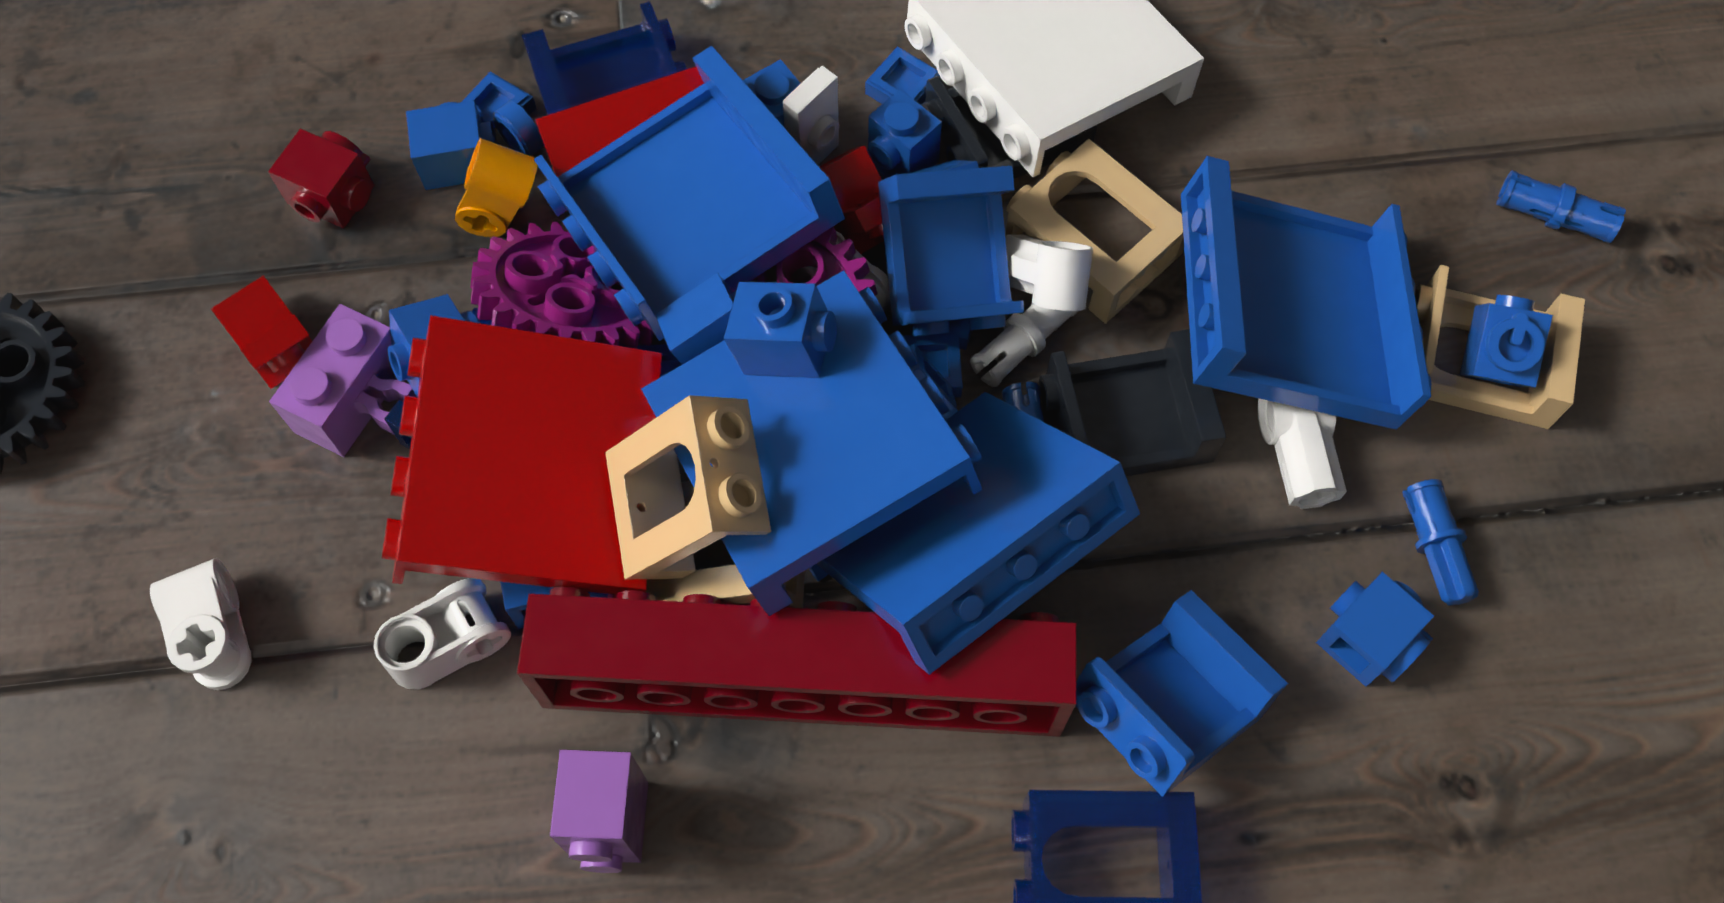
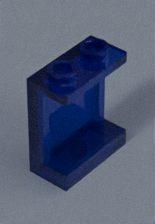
[522,1,687,115]

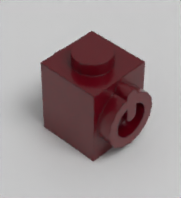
[268,128,375,229]

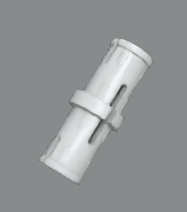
[970,304,1078,387]

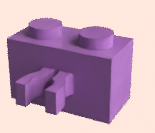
[269,304,417,457]

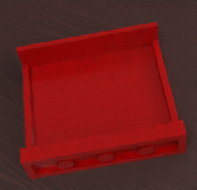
[381,315,662,598]

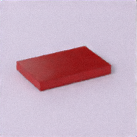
[535,66,704,177]

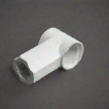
[1006,235,1093,311]
[1258,399,1347,509]

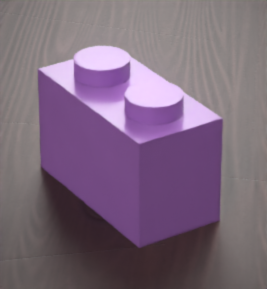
[550,750,648,873]

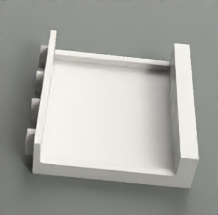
[905,0,1204,177]

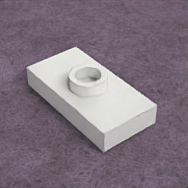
[783,66,839,165]

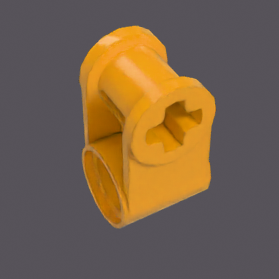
[455,138,538,237]

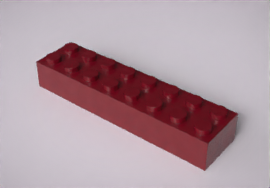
[517,587,1076,737]

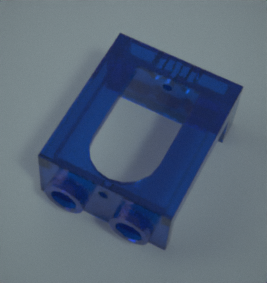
[1011,790,1202,903]

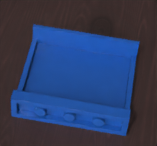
[534,46,845,341]
[1181,156,1432,430]
[641,270,982,616]
[809,392,1140,675]

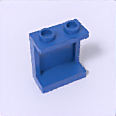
[878,166,1024,336]
[1075,590,1288,797]

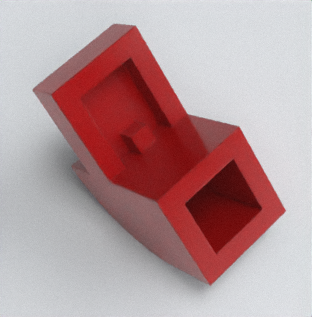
[819,145,884,254]
[211,275,312,389]

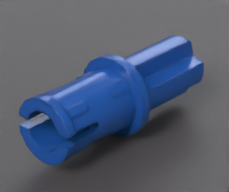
[1402,479,1479,606]

